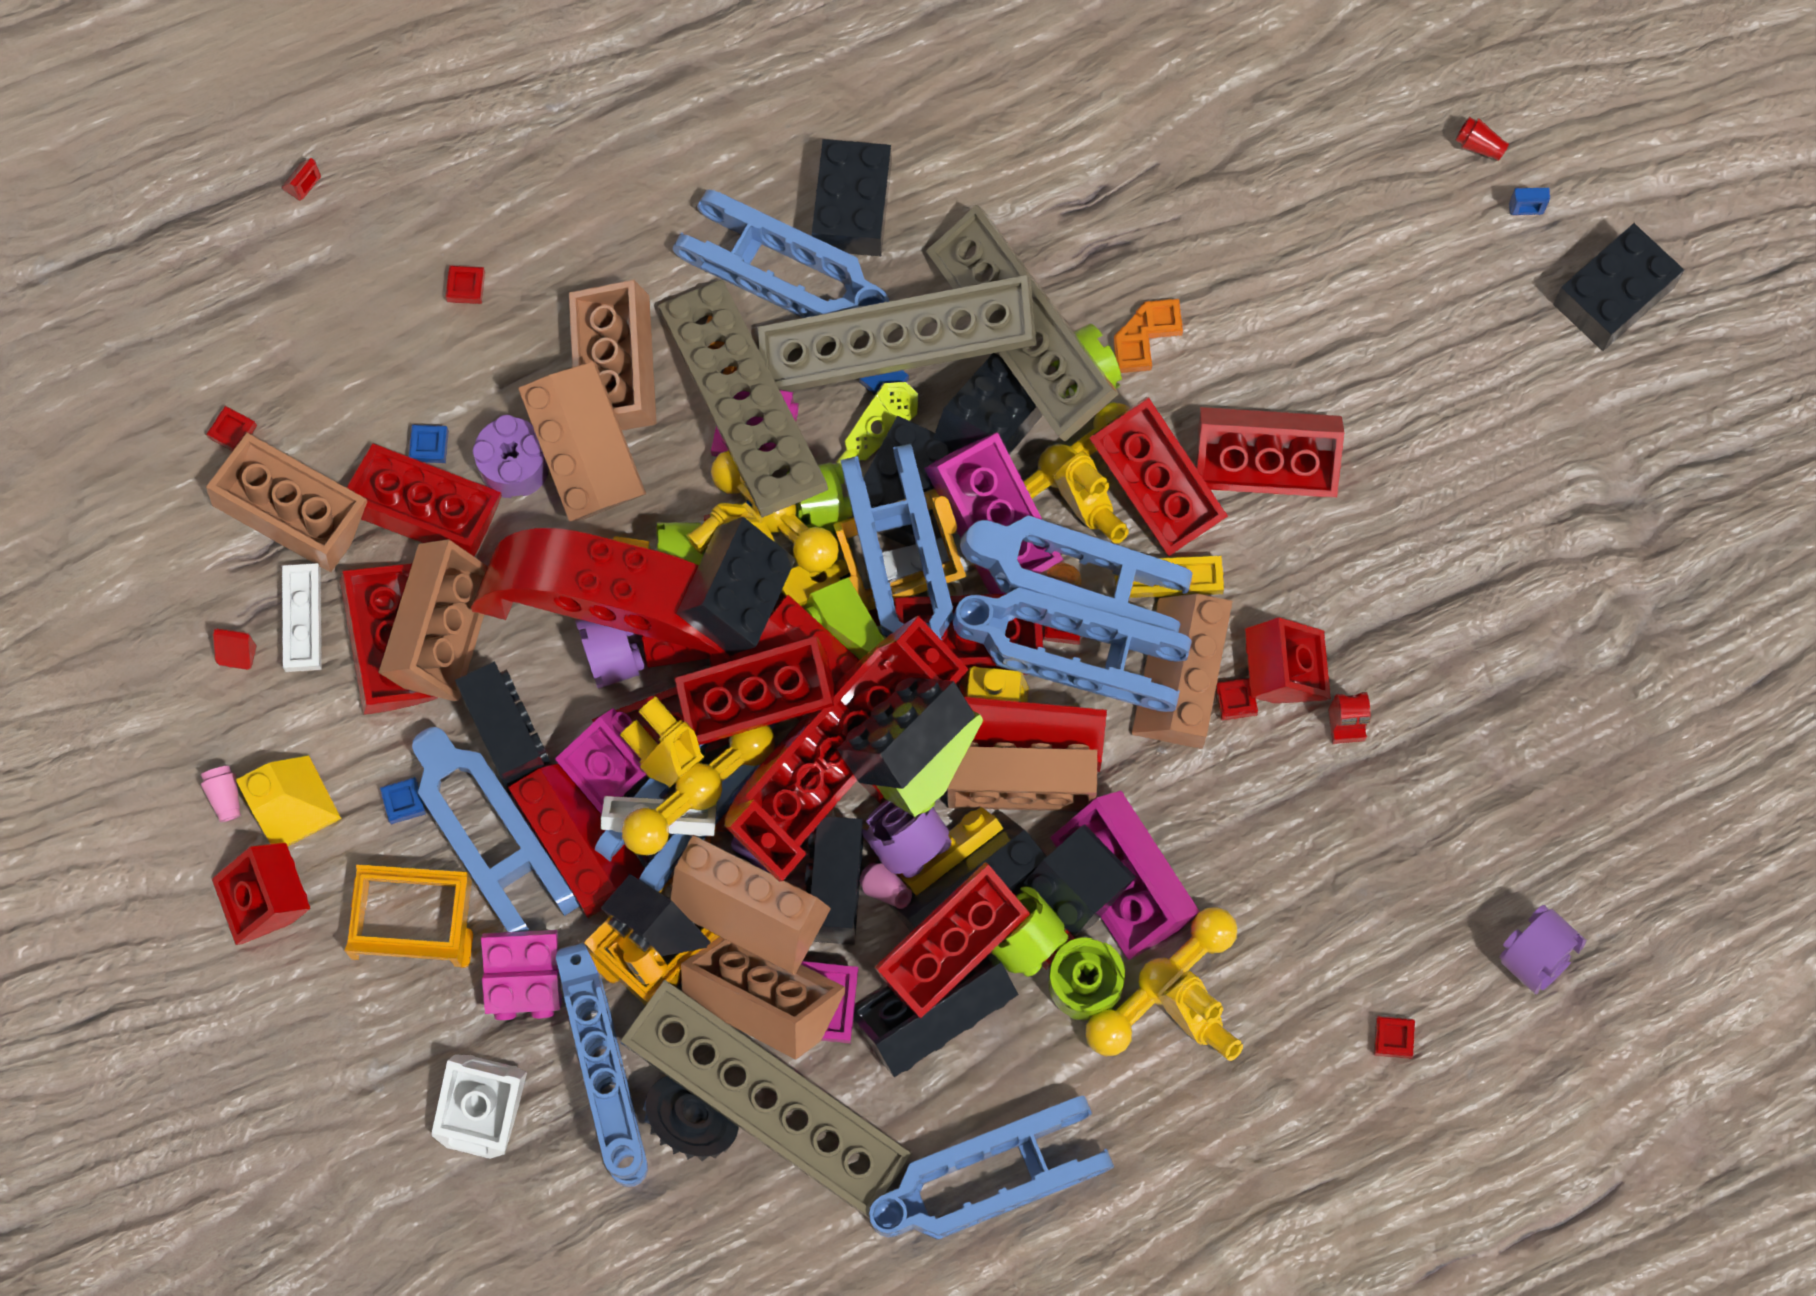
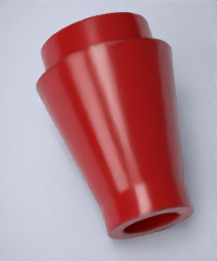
[1455,116,1509,161]

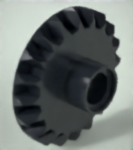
[643,1076,739,1161]

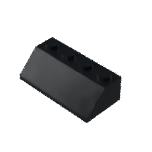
[889,811,1047,932]
[853,952,1019,1078]

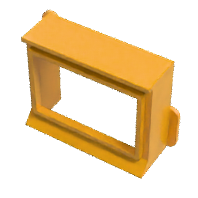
[833,489,966,611]
[344,864,474,968]
[584,875,720,1006]

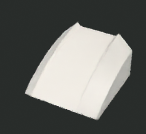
[432,1055,527,1159]

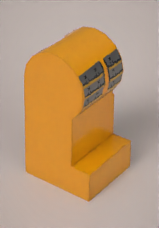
[606,934,667,984]

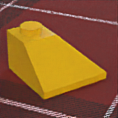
[236,755,342,846]

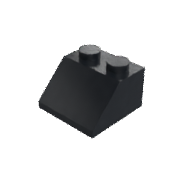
[1023,824,1136,937]
[601,874,711,956]

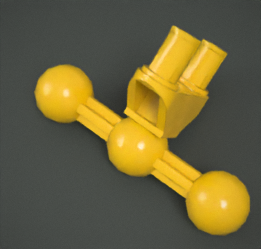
[1023,402,1130,544]
[686,451,839,572]
[620,697,775,855]
[1086,907,1243,1061]

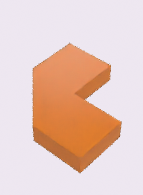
[1113,299,1183,373]

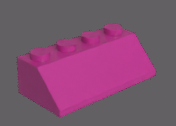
[924,433,1063,594]
[1050,791,1200,960]

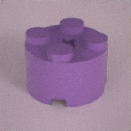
[473,415,549,498]
[575,619,645,689]
[863,800,952,878]
[1499,905,1587,995]

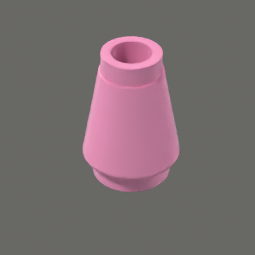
[200,766,241,822]
[860,862,912,909]

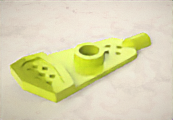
[836,382,918,467]

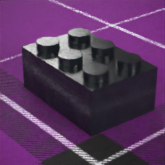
[812,139,892,257]
[1553,223,1685,351]
[933,353,1043,455]
[851,416,955,546]
[676,517,796,655]
[455,661,550,795]
[837,677,975,789]
[805,816,864,945]

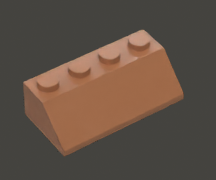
[569,280,657,430]
[518,361,646,522]
[206,433,367,572]
[379,540,488,701]
[1132,594,1233,749]
[948,742,1097,811]
[671,835,831,975]
[681,937,845,1060]

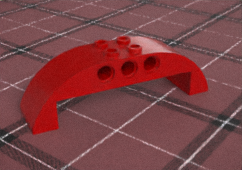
[471,528,733,667]
[725,616,968,882]

